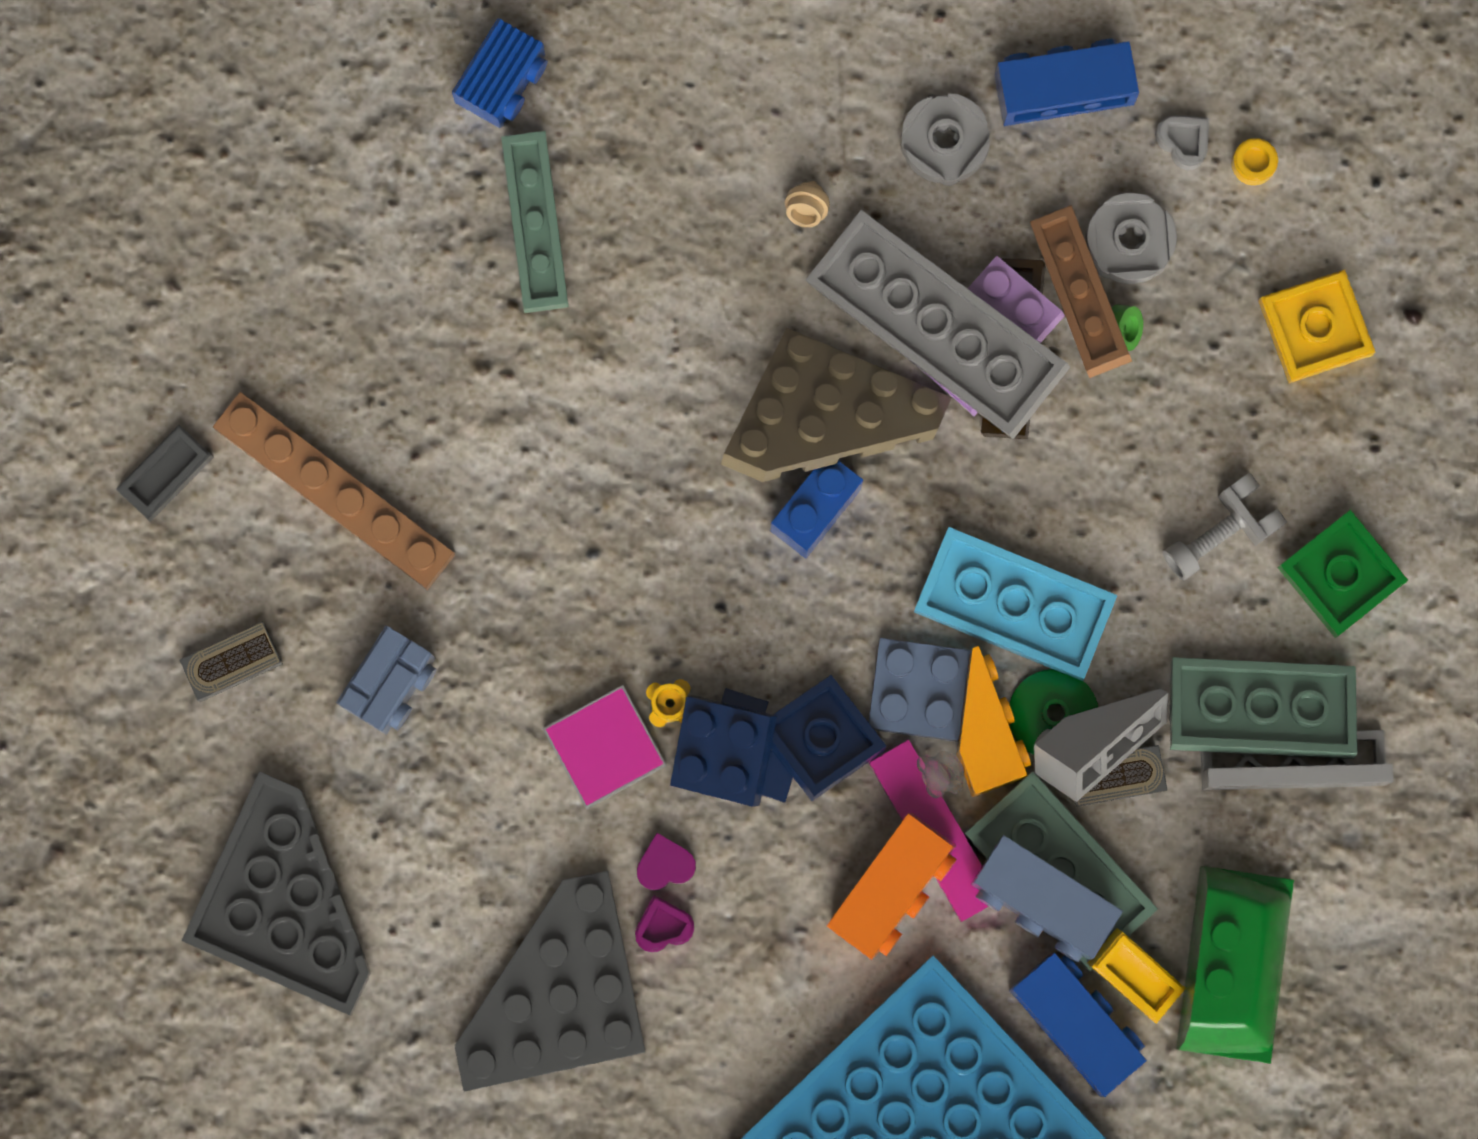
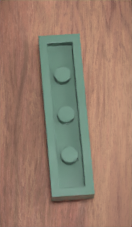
[501,131,569,313]

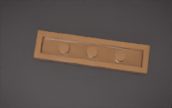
[1030,205,1132,378]

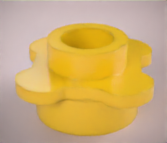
[646,679,691,728]

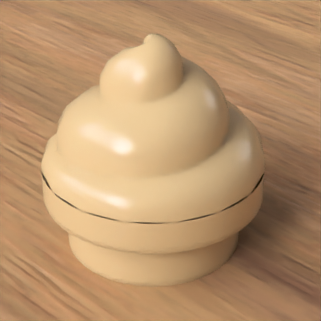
[785,181,830,227]

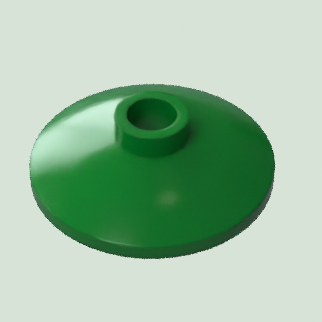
[1009,669,1098,755]

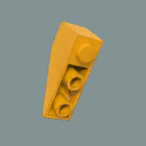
[956,646,1031,797]

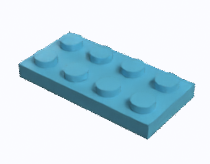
[914,527,1117,681]

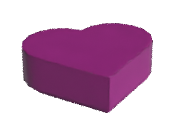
[637,833,696,891]
[635,895,695,953]

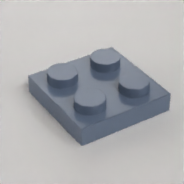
[868,638,970,742]

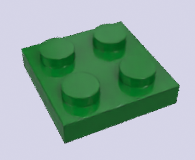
[1277,510,1408,638]

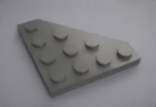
[181,771,371,1016]
[455,871,646,1092]

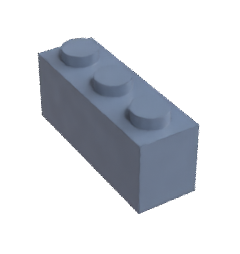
[971,835,1123,962]

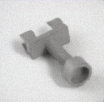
[1163,473,1287,581]

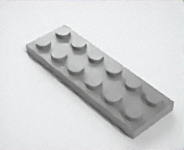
[806,210,1070,439]

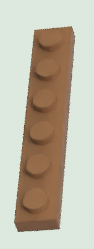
[213,392,455,590]

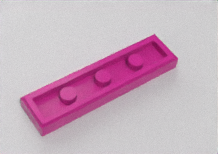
[869,740,989,922]

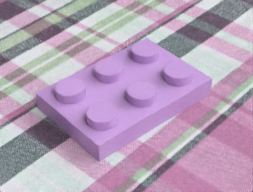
[918,256,1065,416]

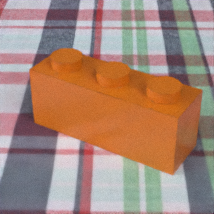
[827,813,957,959]

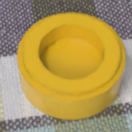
[1231,138,1278,185]

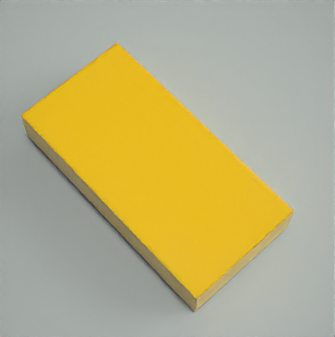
[1087,928,1186,1024]

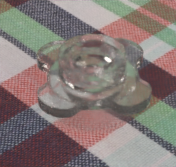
[917,751,964,798]

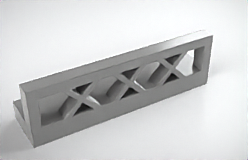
[1200,730,1394,790]

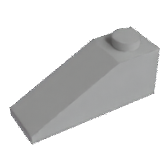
[1034,688,1168,802]

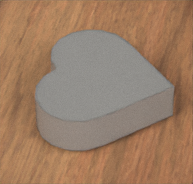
[1155,115,1210,170]

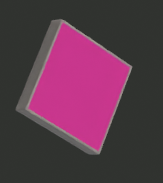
[543,685,667,810]

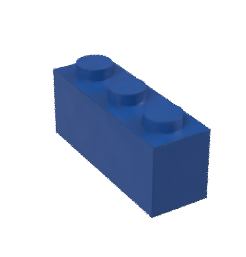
[994,39,1139,126]
[1009,953,1147,1097]

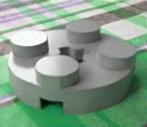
[901,94,990,186]
[1086,193,1177,284]

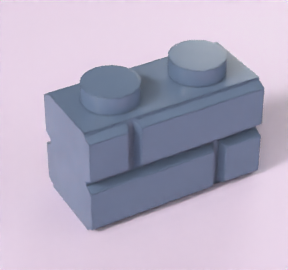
[336,626,437,735]

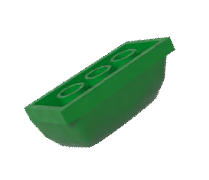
[1176,866,1294,1064]

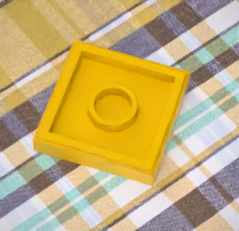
[1258,269,1376,383]

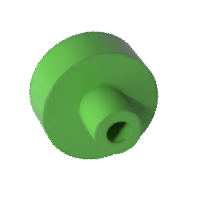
[1112,304,1143,351]

